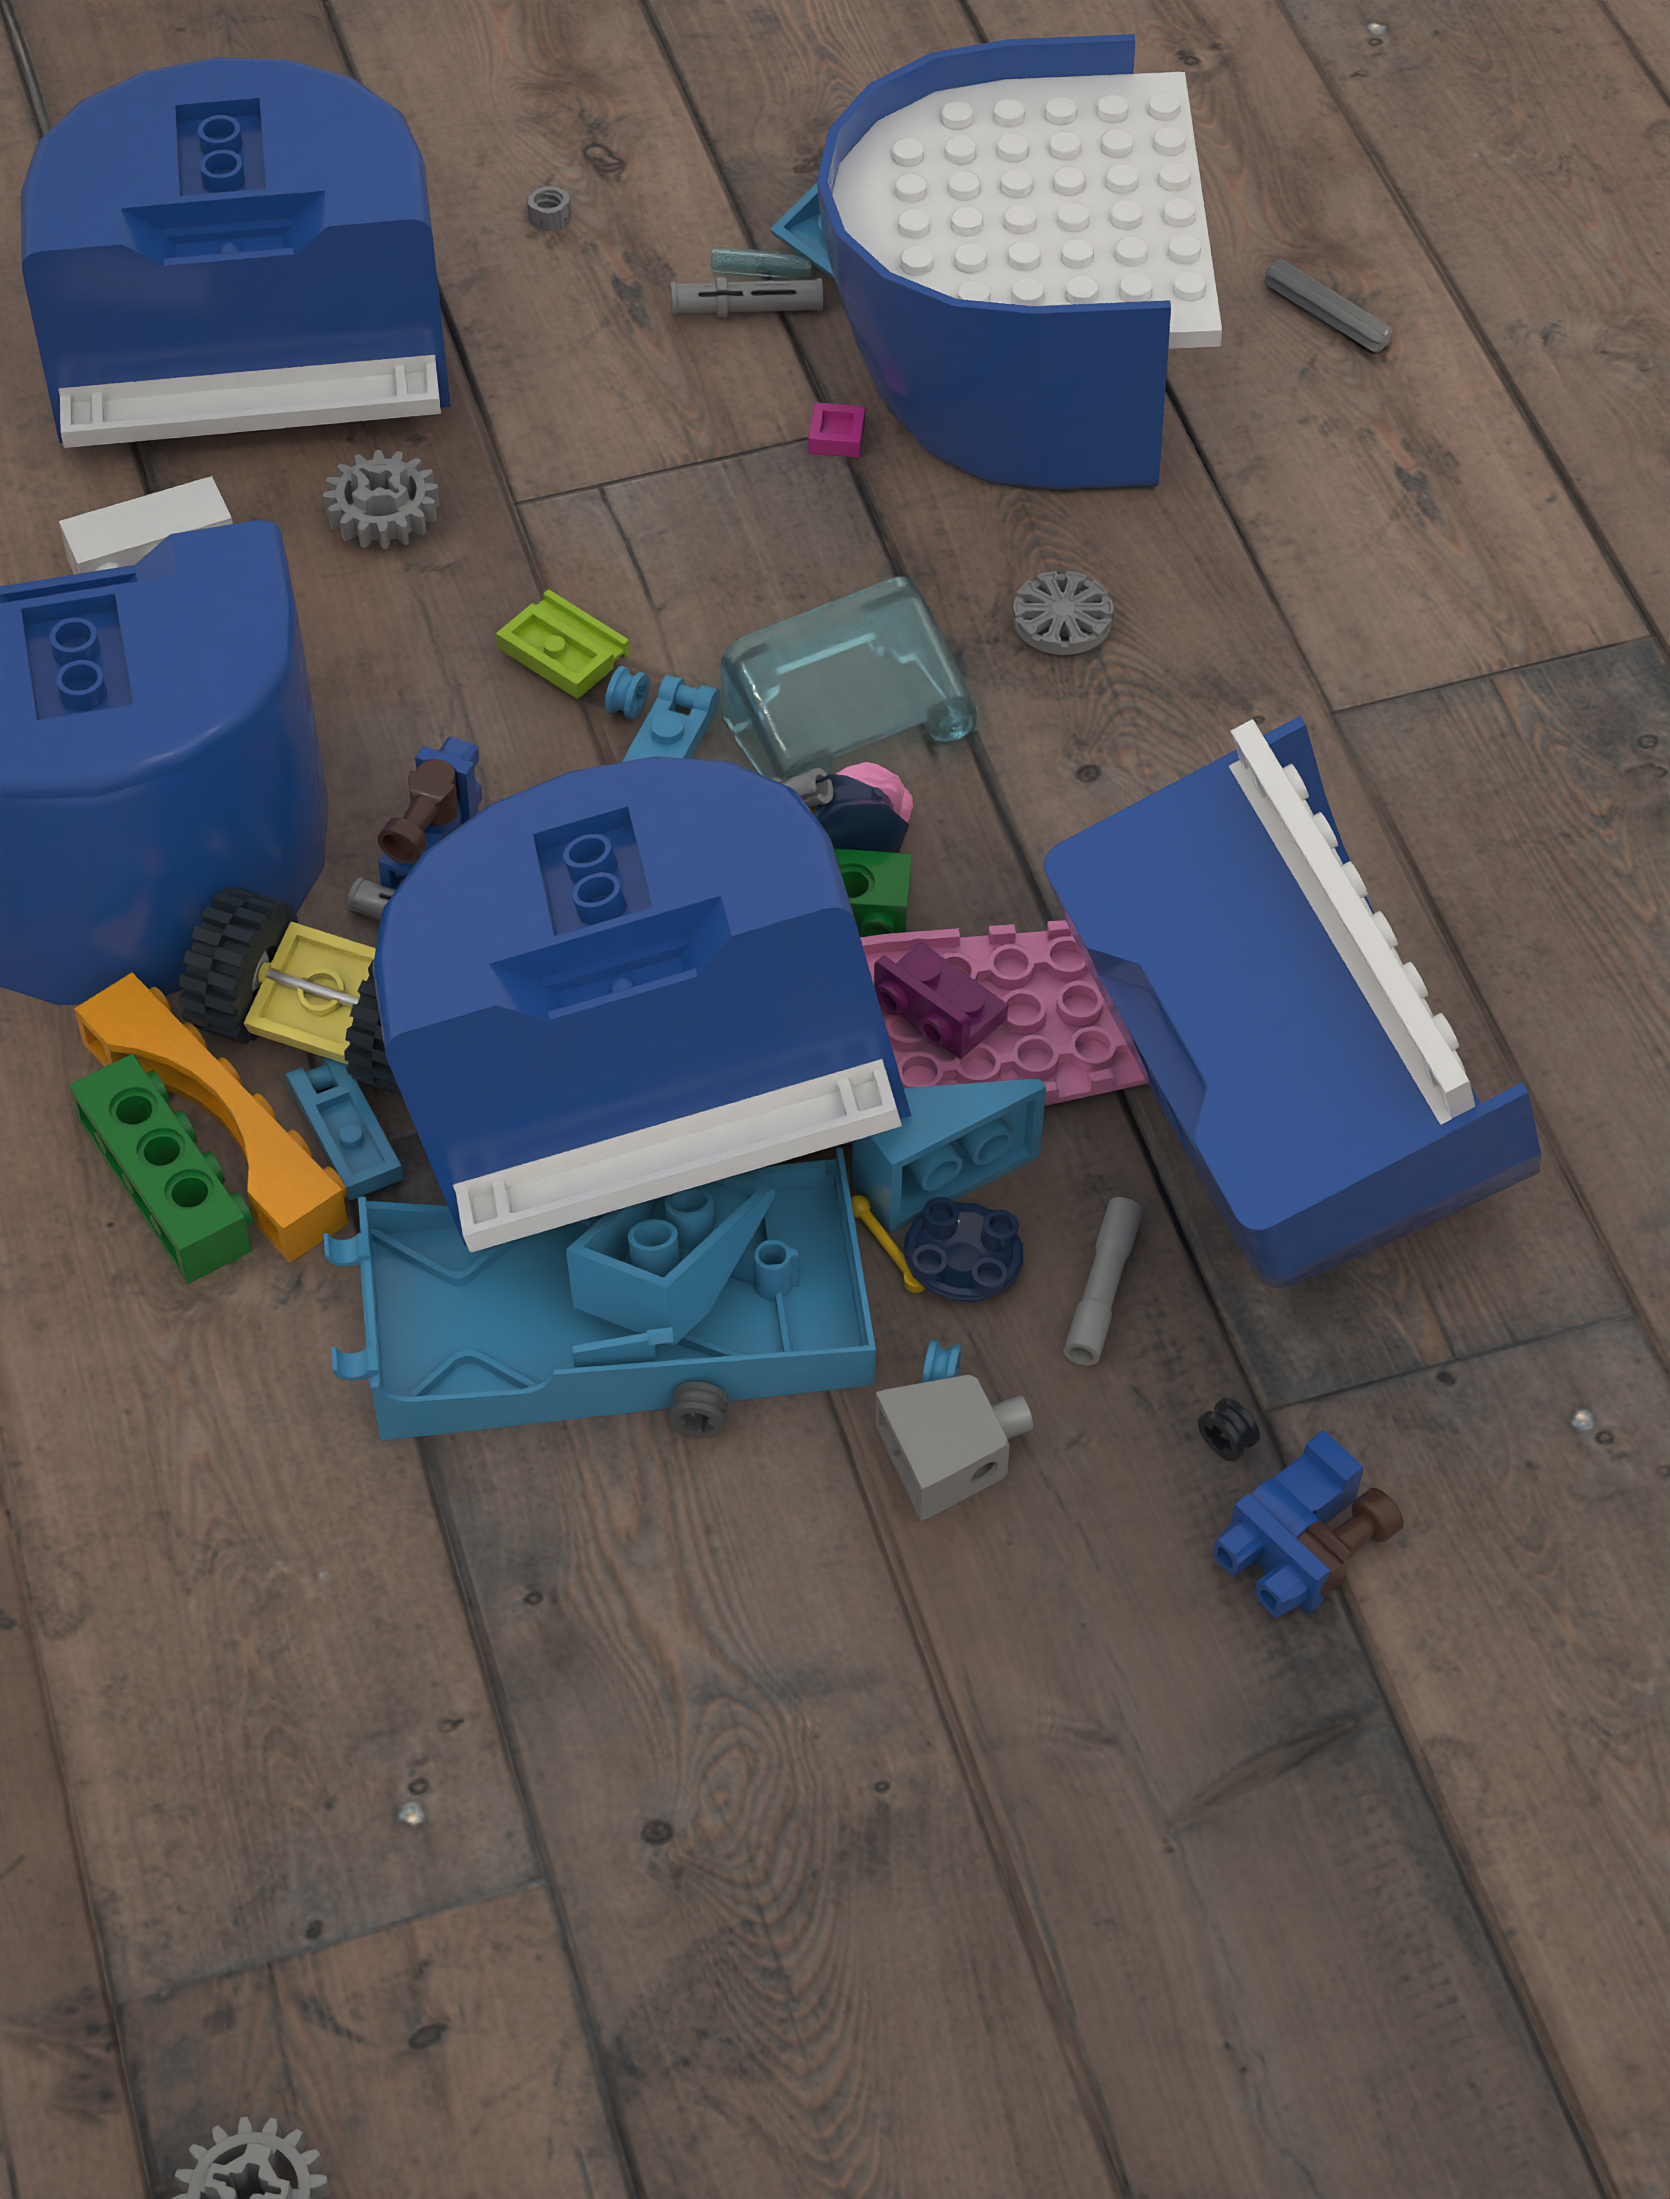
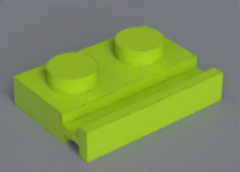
[496,589,630,699]

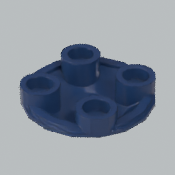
[904,1197,1023,1302]

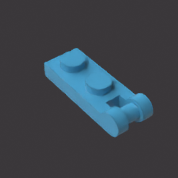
[622,674,720,762]
[284,1058,404,1201]

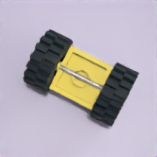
[178,887,401,1095]

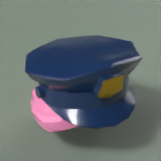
[809,762,913,853]

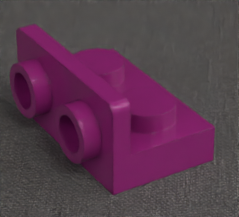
[874,942,1008,1060]

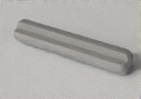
[1265,259,1392,353]

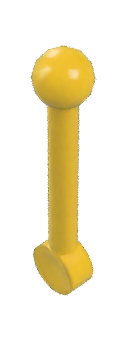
[851,1194,925,1293]

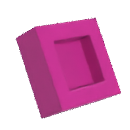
[808,402,866,458]

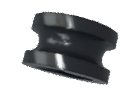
[1198,1397,1260,1462]

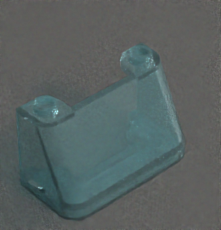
[720,576,978,780]

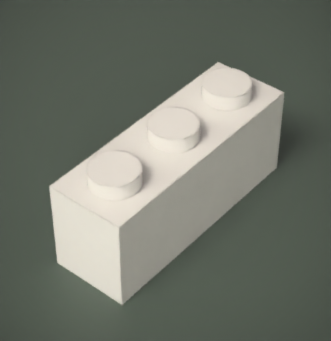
[59,476,233,574]

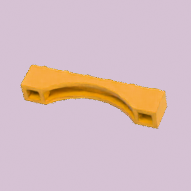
[74,972,348,1263]

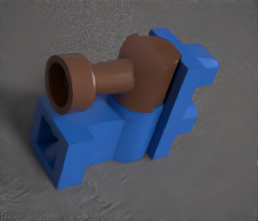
[377,737,483,890]
[1213,1430,1404,1618]

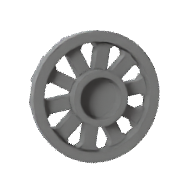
[1012,571,1114,655]

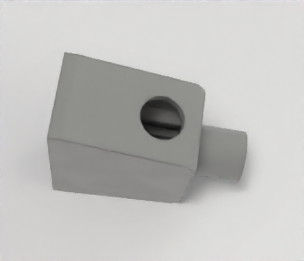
[875,1374,1033,1521]

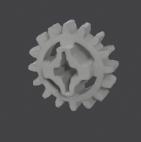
[323,450,440,549]
[171,2116,330,2199]

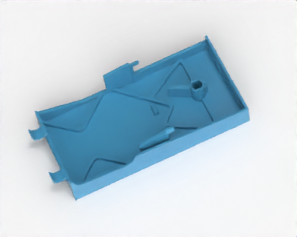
[323,1148,876,1441]

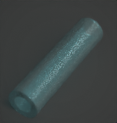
[711,247,813,280]

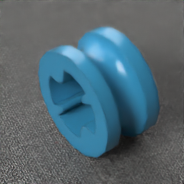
[605,666,650,720]
[922,1339,962,1383]

